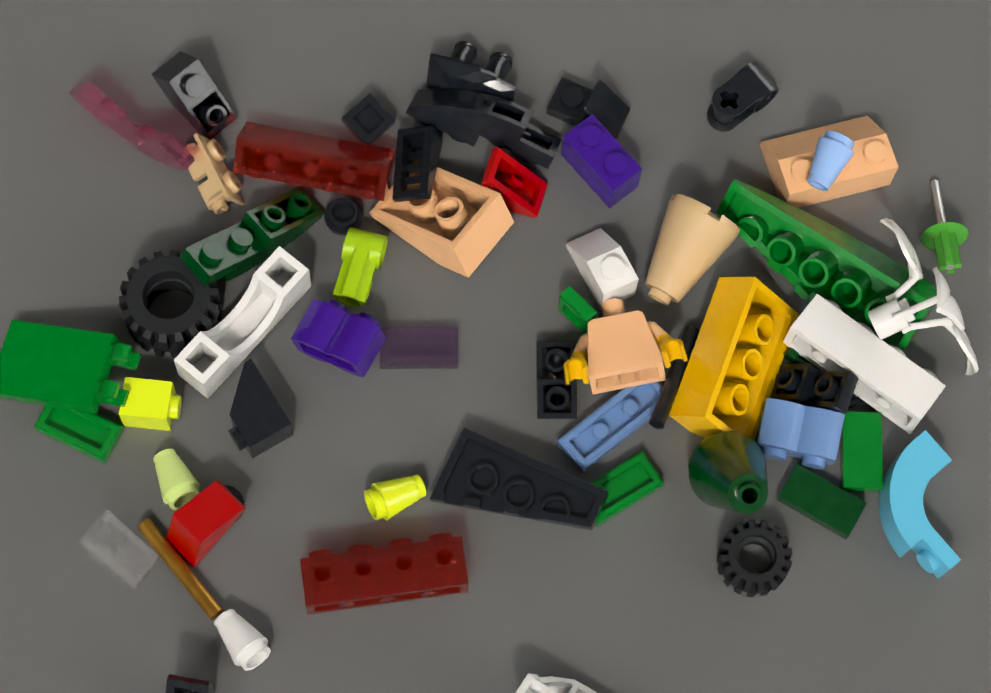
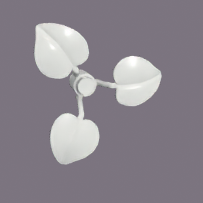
[867,218,978,375]

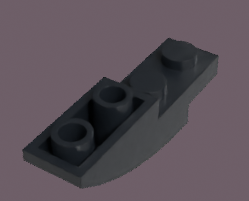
[406,88,562,169]

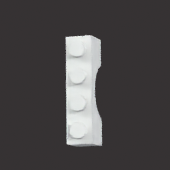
[174,246,311,399]

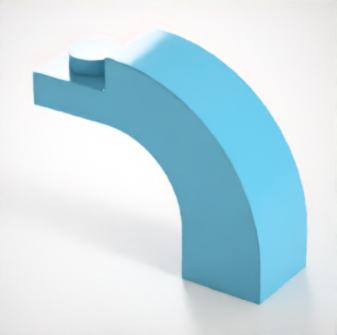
[879,430,961,579]

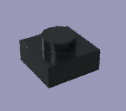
[341,93,395,148]

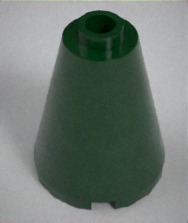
[688,431,768,514]

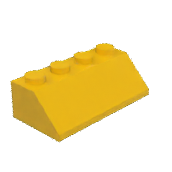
[669,277,799,441]

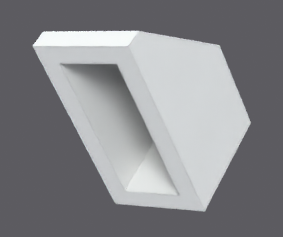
[566,228,639,311]

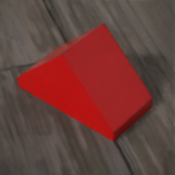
[481,147,548,218]
[166,480,246,567]

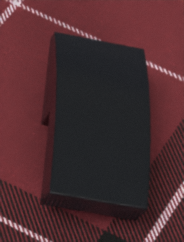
[536,341,577,419]
[770,364,859,414]

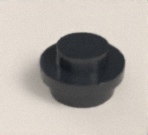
[324,198,363,235]

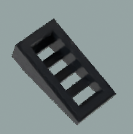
[392,125,442,202]

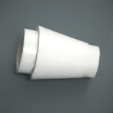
[214,609,271,671]

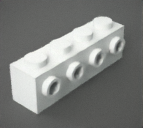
[783,294,946,434]

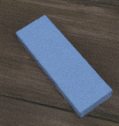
[557,382,663,473]

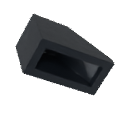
[228,359,293,459]

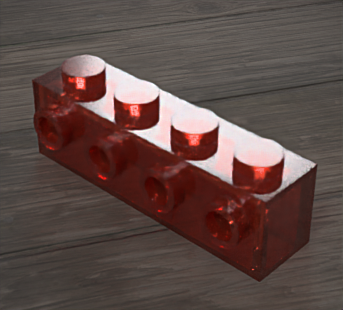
[233,122,396,201]
[300,533,469,615]

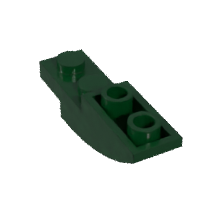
[180,186,324,286]

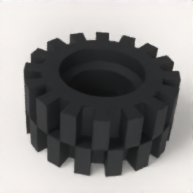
[716,519,793,597]

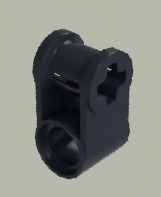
[707,62,779,132]

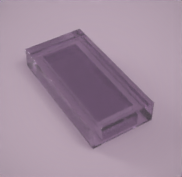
[380,327,458,369]

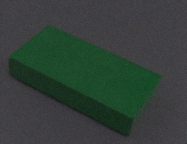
[777,464,867,539]

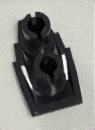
[426,41,516,102]

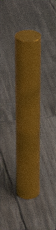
[137,518,224,620]

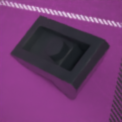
[547,77,630,140]

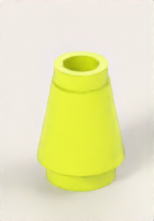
[364,474,426,521]

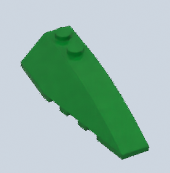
[716,179,937,352]

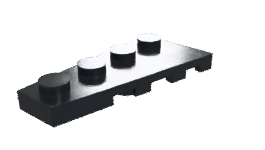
[430,428,609,530]

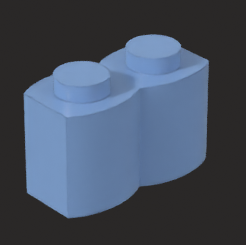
[756,398,845,470]

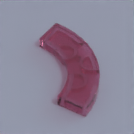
[69,82,195,170]

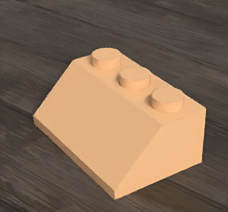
[760,116,899,208]

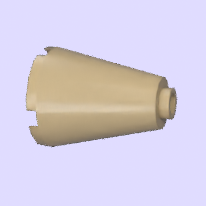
[645,194,740,306]

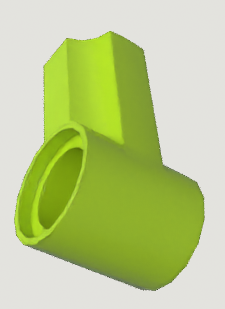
[333,227,388,308]

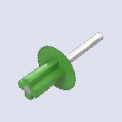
[920,180,969,274]

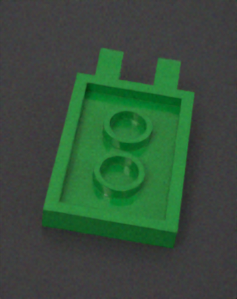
[0,320,141,413]

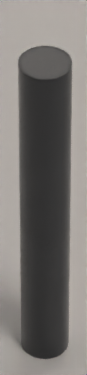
[649,326,700,429]

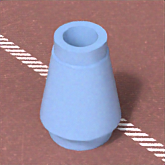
[807,130,854,191]

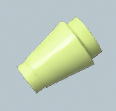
[153,449,200,510]

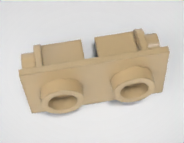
[182,133,245,215]

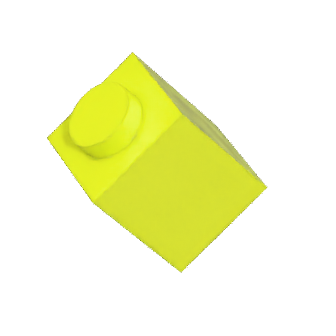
[119,377,182,431]

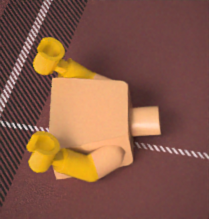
[564,298,688,395]

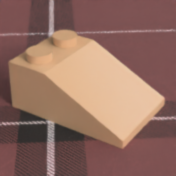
[369,160,514,278]

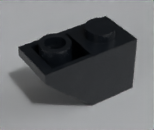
[151,51,237,140]

